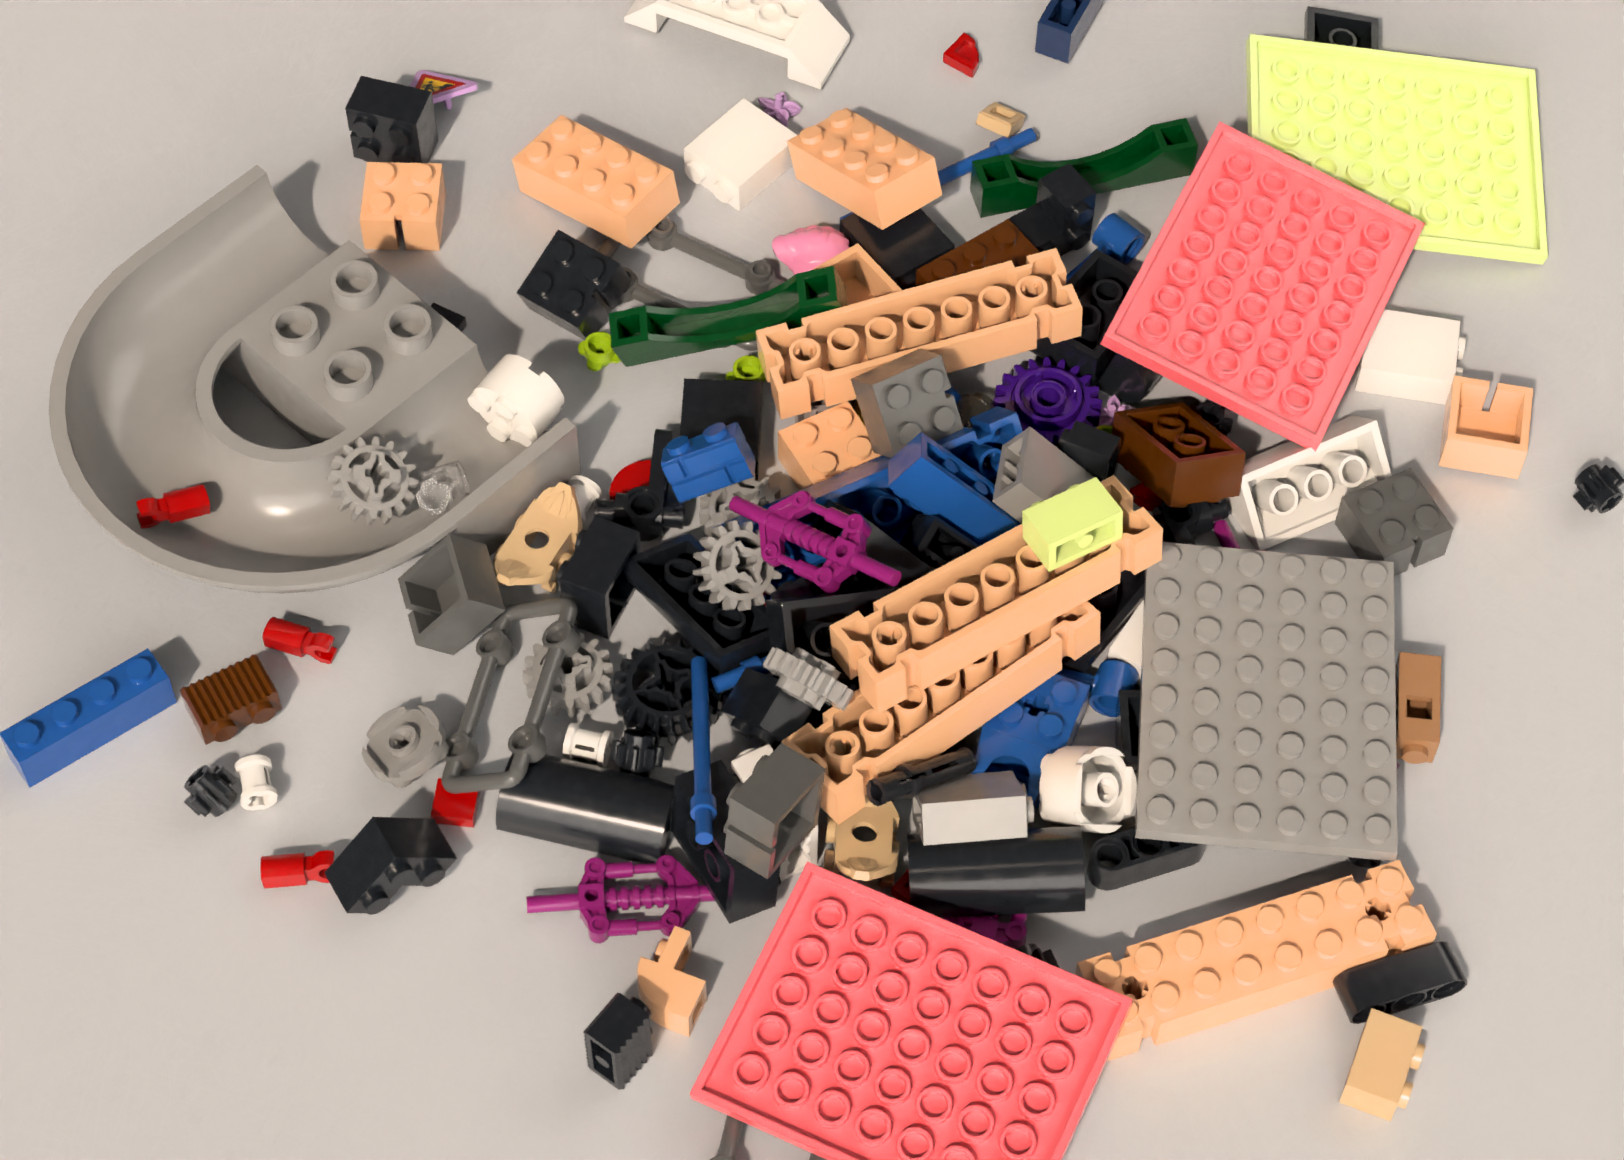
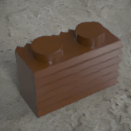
[180,654,282,745]

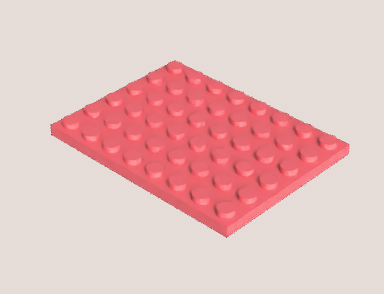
[1100,122,1425,452]
[690,862,1133,1160]

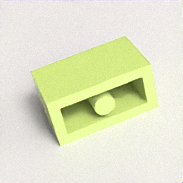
[1022,477,1123,572]

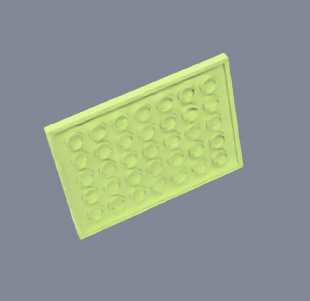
[1246,34,1548,265]

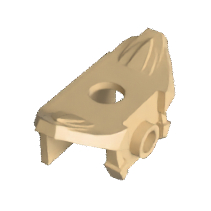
[493,482,583,594]
[823,794,900,887]

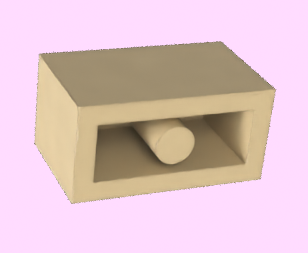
[1339,1008,1426,1121]

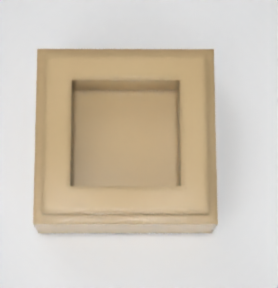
[976,102,1026,138]

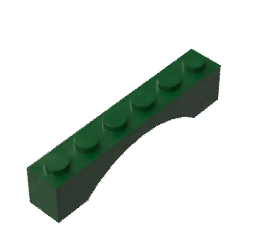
[970,118,1198,218]
[609,266,847,367]

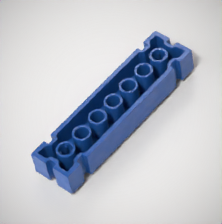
[718,406,1023,602]

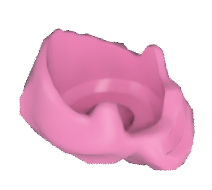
[772,225,850,275]

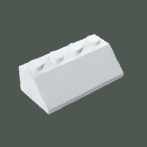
[1225,415,1392,551]

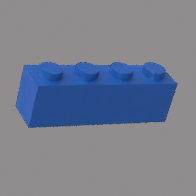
[888,432,1021,546]
[0,648,177,788]

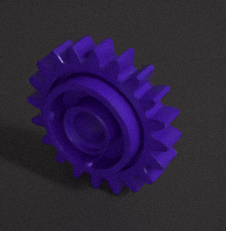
[993,357,1102,446]

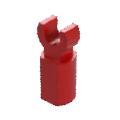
[136,484,210,529]
[262,617,338,664]
[260,850,335,889]

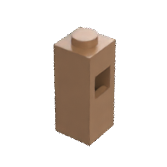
[1395,652,1441,764]

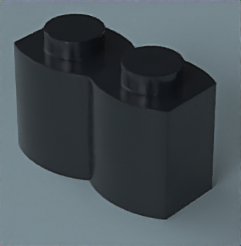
[1057,420,1122,482]

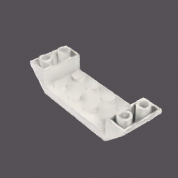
[624,0,850,89]

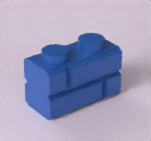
[661,422,756,503]

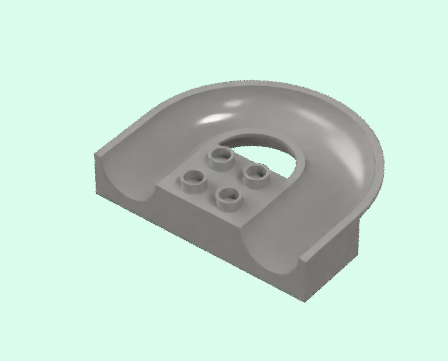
[49,165,581,594]

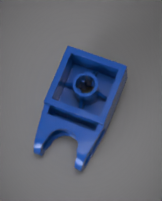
[971,674,1090,814]

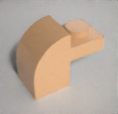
[637,926,707,1037]

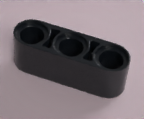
[1087,828,1206,891]
[1333,941,1467,1024]

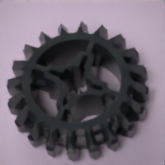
[612,637,725,746]

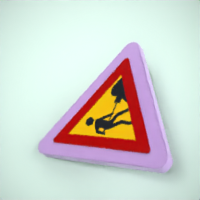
[410,70,478,110]

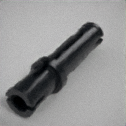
[866,747,976,806]

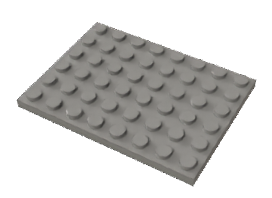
[1135,542,1398,861]

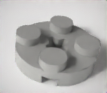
[362,705,449,788]

